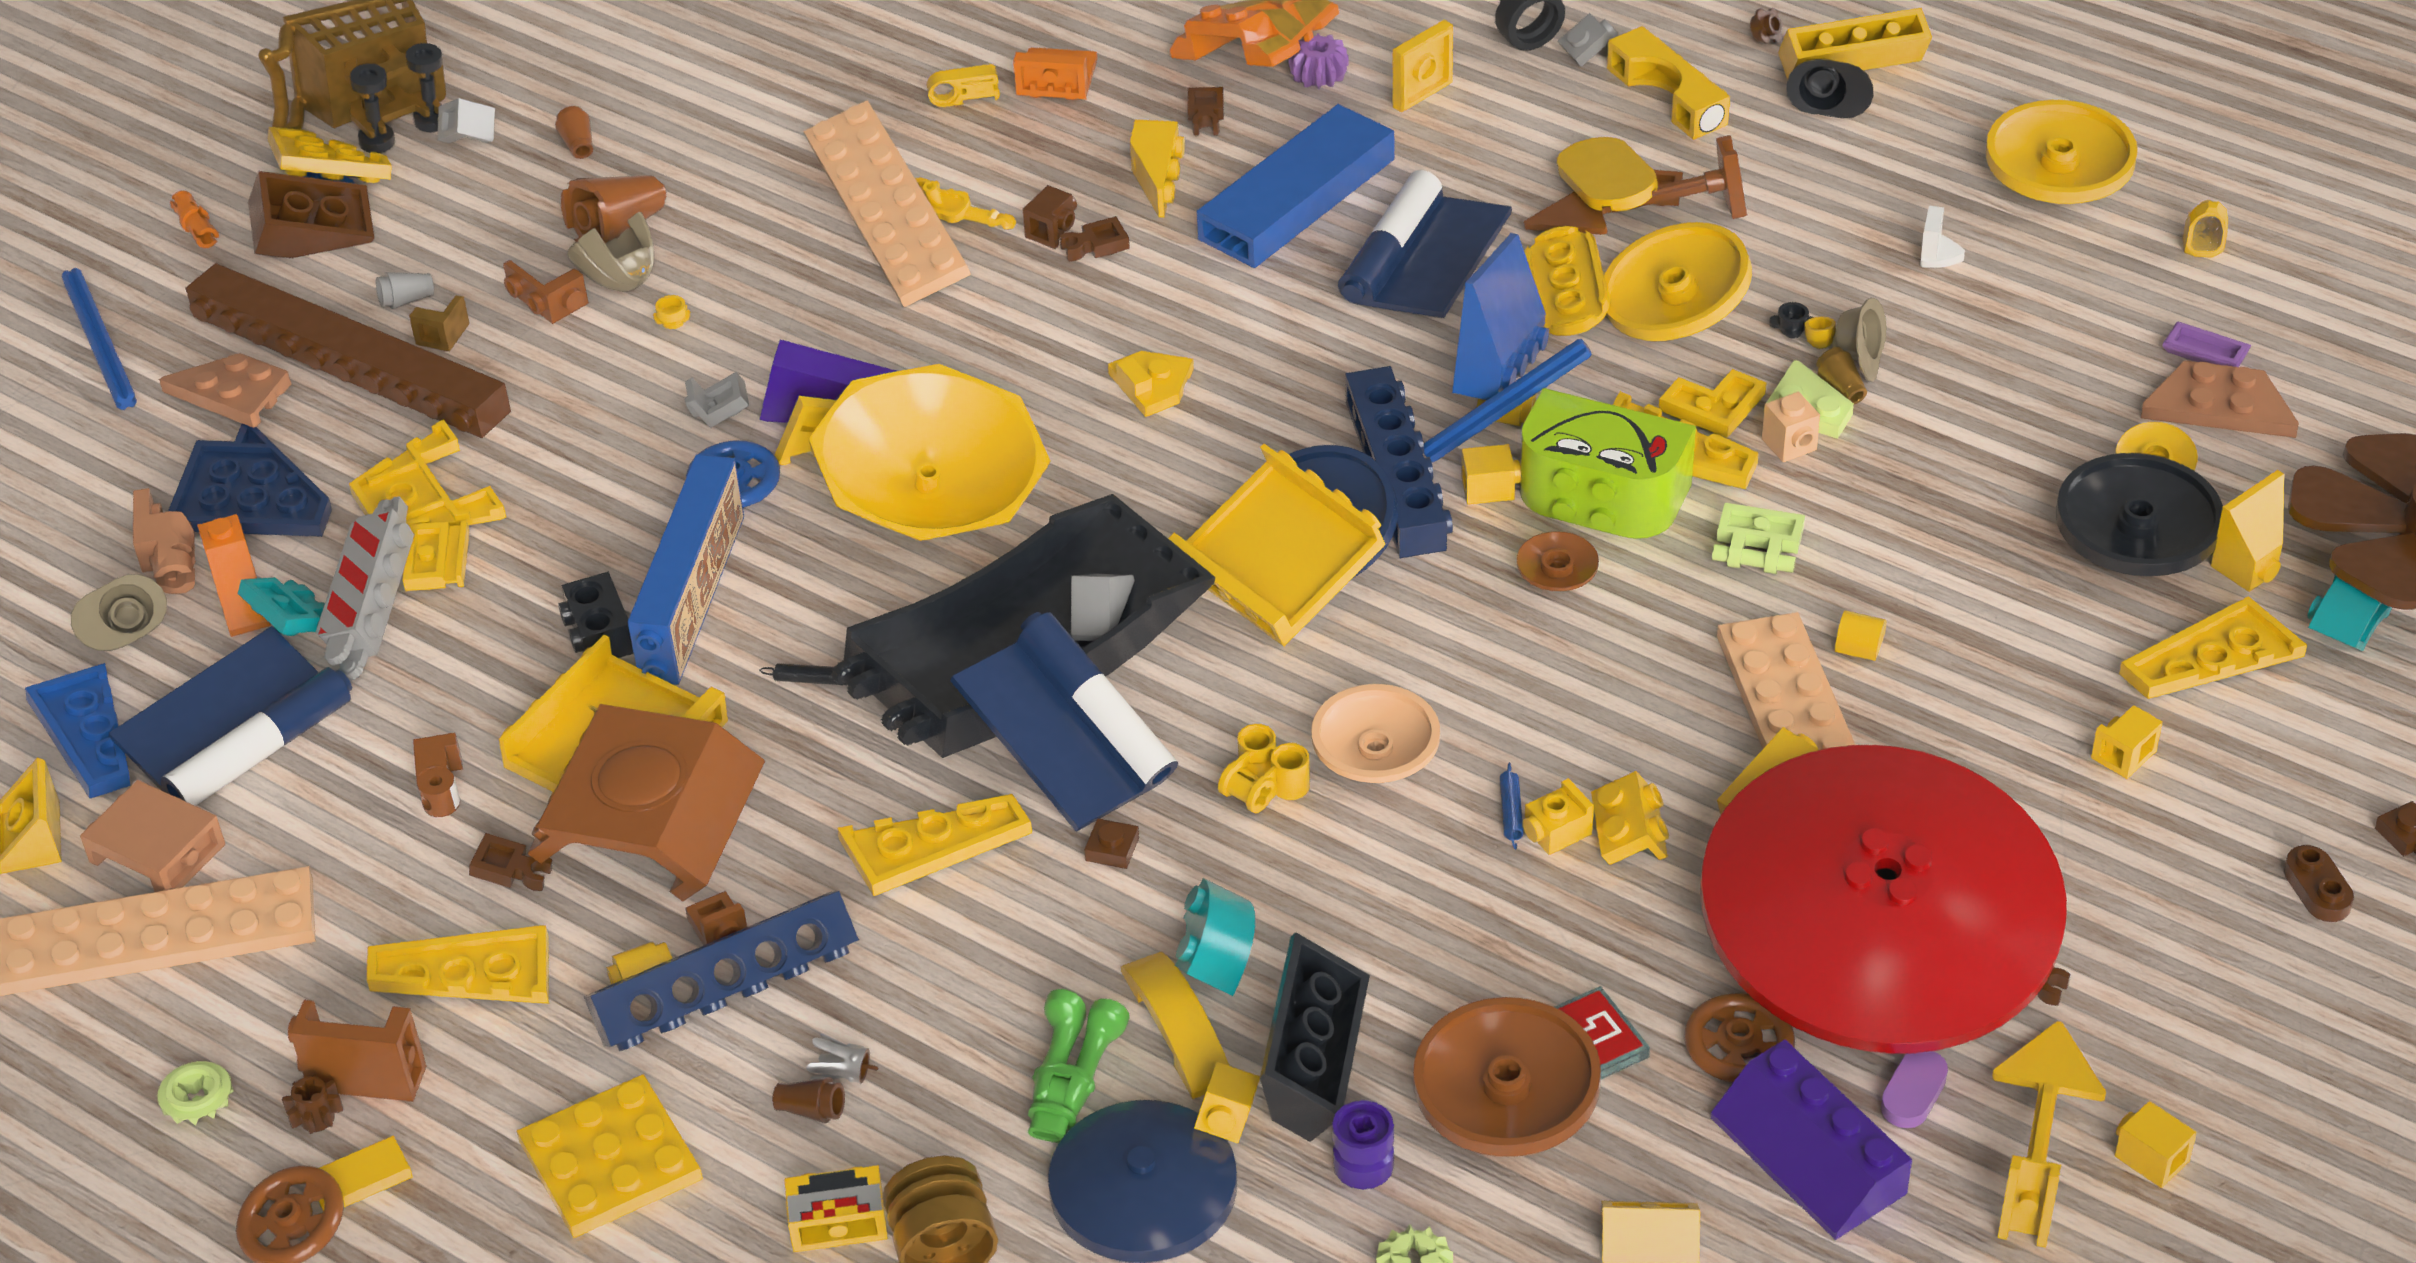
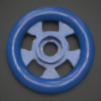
[686,440,780,508]

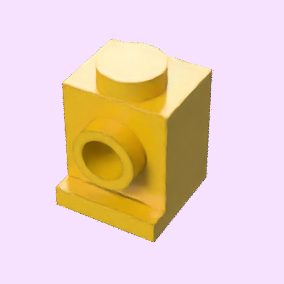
[2091,705,2163,779]
[1523,778,1594,855]

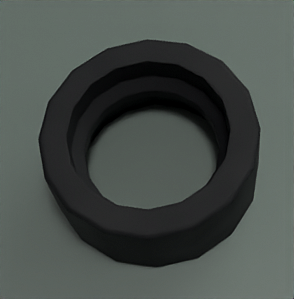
[1495,0,1565,51]

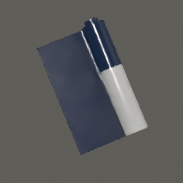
[1338,170,1512,318]
[950,612,1178,832]
[109,626,352,806]

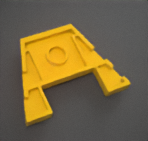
[349,420,507,526]

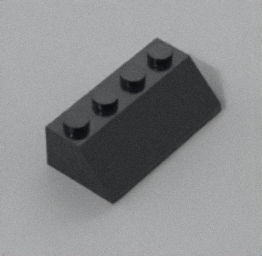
[1260,932,1370,1142]

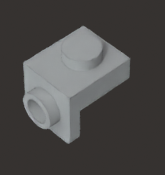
[1558,13,1618,67]
[685,372,749,428]

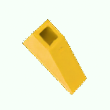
[1130,119,1185,218]

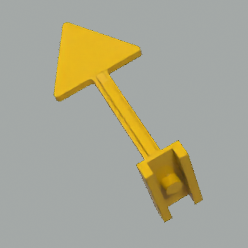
[1992,1021,2106,1248]

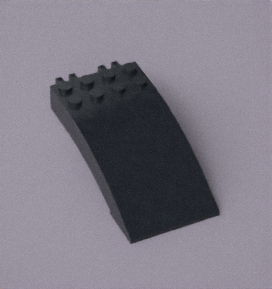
[831,494,1215,758]

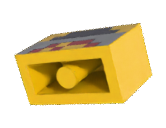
[784,1165,888,1252]

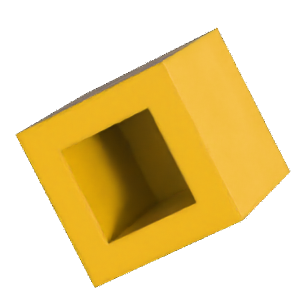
[1461,444,1521,505]
[1194,1061,1260,1143]
[2115,1100,2197,1188]

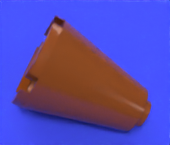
[561,175,666,243]

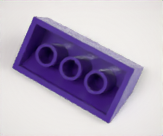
[1710,1040,1912,1240]

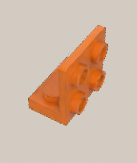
[1013,47,1098,100]

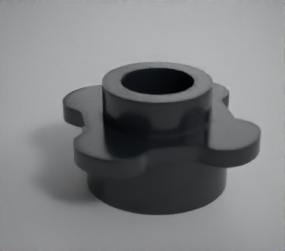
[1769,302,1814,338]

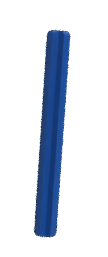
[1424,339,1592,462]

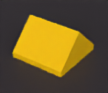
[0,757,62,874]

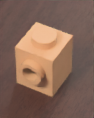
[1762,391,1820,462]

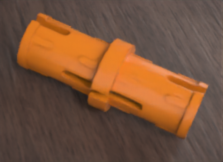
[170,190,219,248]

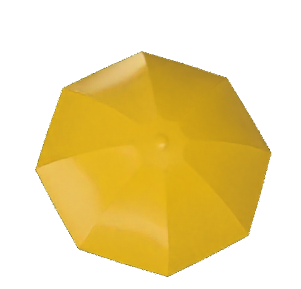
[809,364,1050,541]

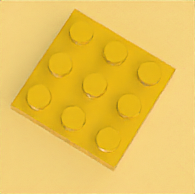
[516,1074,703,1239]

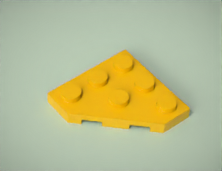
[267,127,392,183]

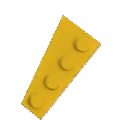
[1613,391,1759,490]
[2119,596,2307,699]
[837,794,1032,896]
[366,925,549,1004]

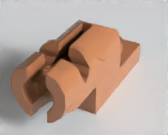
[133,488,196,594]

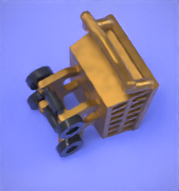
[258,0,446,153]

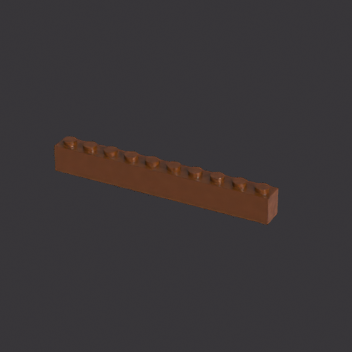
[185,263,511,438]

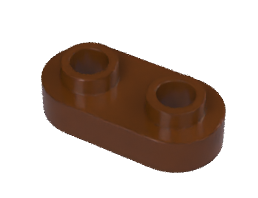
[2284,845,2354,922]

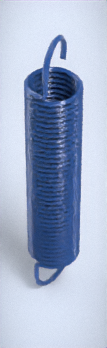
[1500,762,1524,850]

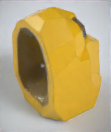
[2183,200,2228,257]

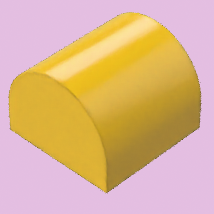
[1835,610,1887,661]

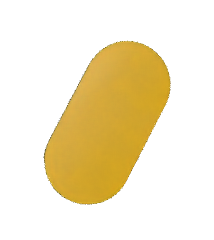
[1556,137,1658,211]
[1524,226,1610,336]

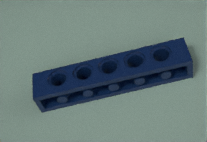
[1345,366,1453,558]
[583,891,859,1051]

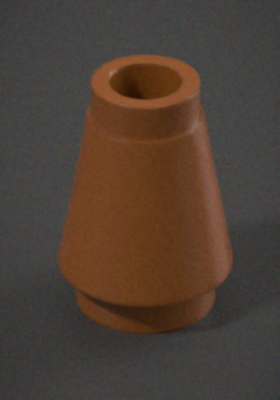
[555,106,593,159]

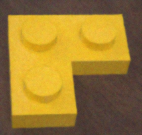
[1659,369,1767,438]

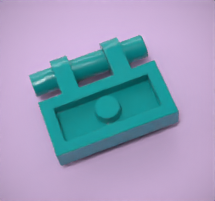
[237,577,325,636]

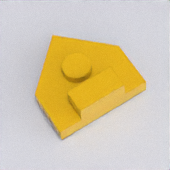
[1108,351,1194,417]

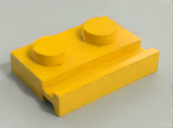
[402,520,470,591]

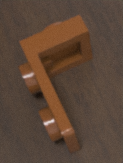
[503,260,589,324]

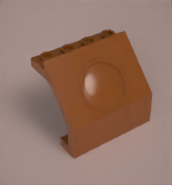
[527,704,765,902]

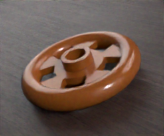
[1684,993,1795,1083]
[236,1166,344,1263]

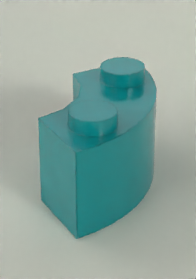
[2307,575,2392,651]
[1175,878,1256,996]

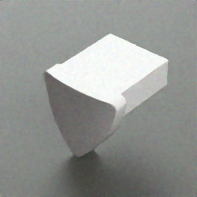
[1920,205,1965,268]

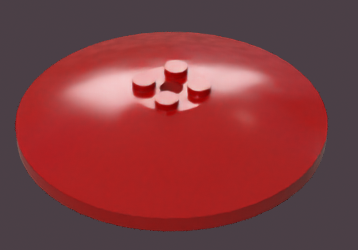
[1700,745,2067,1054]

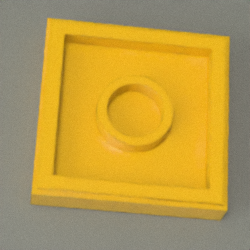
[1392,19,1453,113]

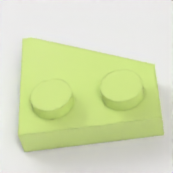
[1766,360,1854,439]

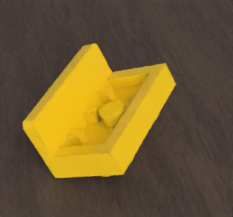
[1591,771,1669,865]

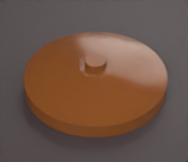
[1413,997,1601,1157]

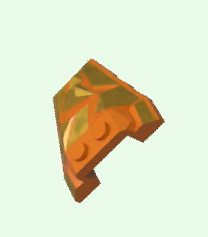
[1170,0,1339,67]

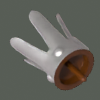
[806,1033,878,1084]

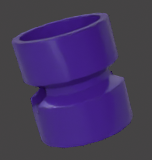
[1332,1100,1394,1190]

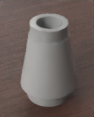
[376,272,434,309]

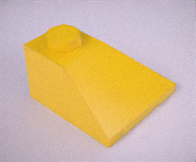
[2211,470,2284,592]

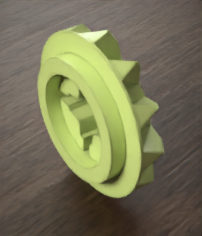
[157,1061,234,1125]
[1376,1224,1453,1263]

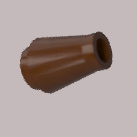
[772,1077,845,1124]

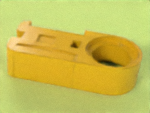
[927,64,1000,107]

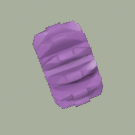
[1288,33,1349,89]

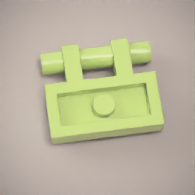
[1712,503,1805,574]

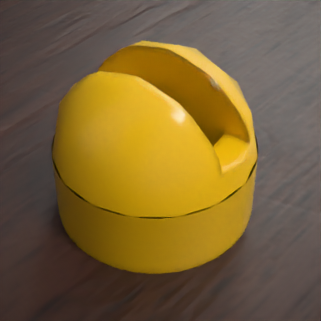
[1805,317,1836,349]

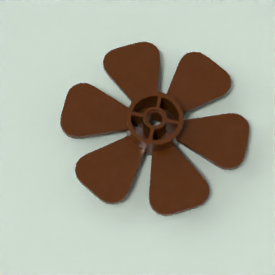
[2288,433,2416,610]

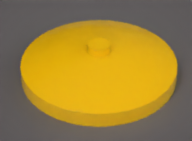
[1986,100,2137,204]
[1604,222,1752,341]

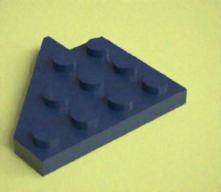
[168,423,332,537]

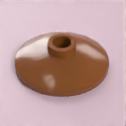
[1517,531,1599,591]

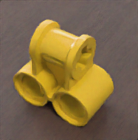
[1218,724,1310,813]

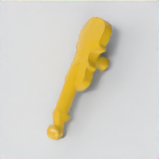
[915,177,1016,230]

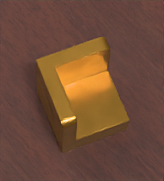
[409,295,470,352]

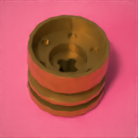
[882,1155,998,1263]

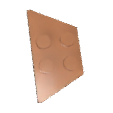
[159,353,291,428]
[2141,360,2299,438]

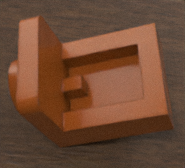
[685,891,747,945]

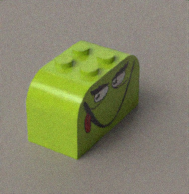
[1520,388,1696,539]

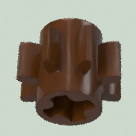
[282,1075,344,1134]

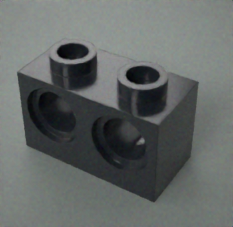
[558,571,634,658]

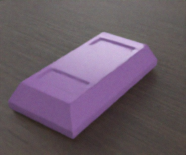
[2163,321,2251,367]

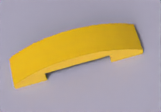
[1121,951,1230,1099]

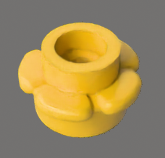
[653,295,691,329]

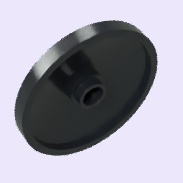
[2056,453,2223,576]

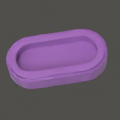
[1881,1051,1948,1128]

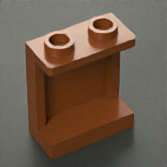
[288,1000,427,1102]

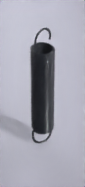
[759,663,848,686]

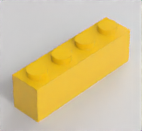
[1778,8,1932,80]

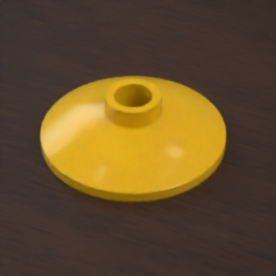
[2115,422,2198,471]

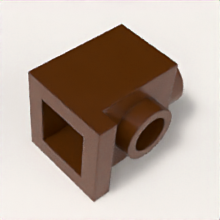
[1023,185,1077,249]

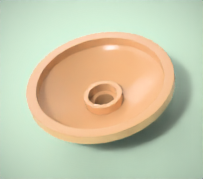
[1311,684,1440,783]

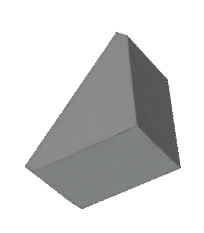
[1071,574,1135,641]

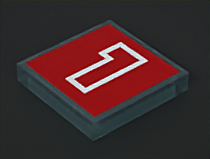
[1555,986,1650,1079]

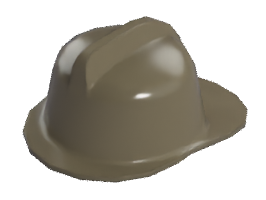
[1832,297,1887,382]
[71,575,167,651]

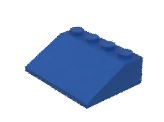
[1452,233,1549,400]

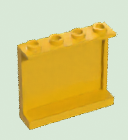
[1168,443,1386,647]
[499,635,728,792]

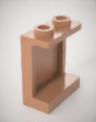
[80,780,226,892]

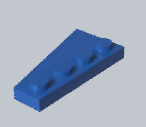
[25,663,130,799]

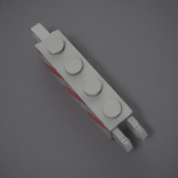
[316,496,414,682]

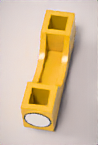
[1607,26,1730,140]

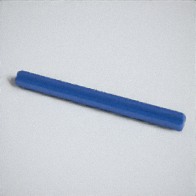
[61,268,137,410]

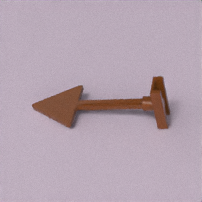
[1524,135,1747,235]

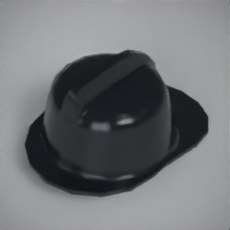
[1786,58,1874,118]

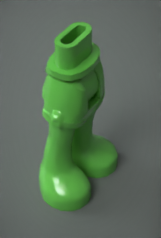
[1028,989,1130,1143]

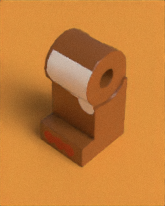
[413,732,463,817]

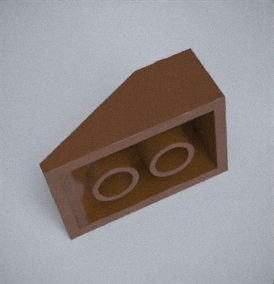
[248,171,374,258]

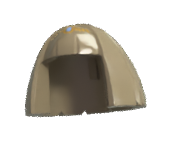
[567,211,654,292]

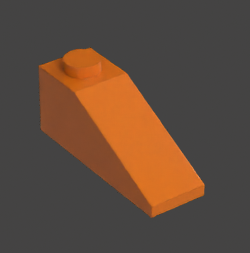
[197,514,271,637]

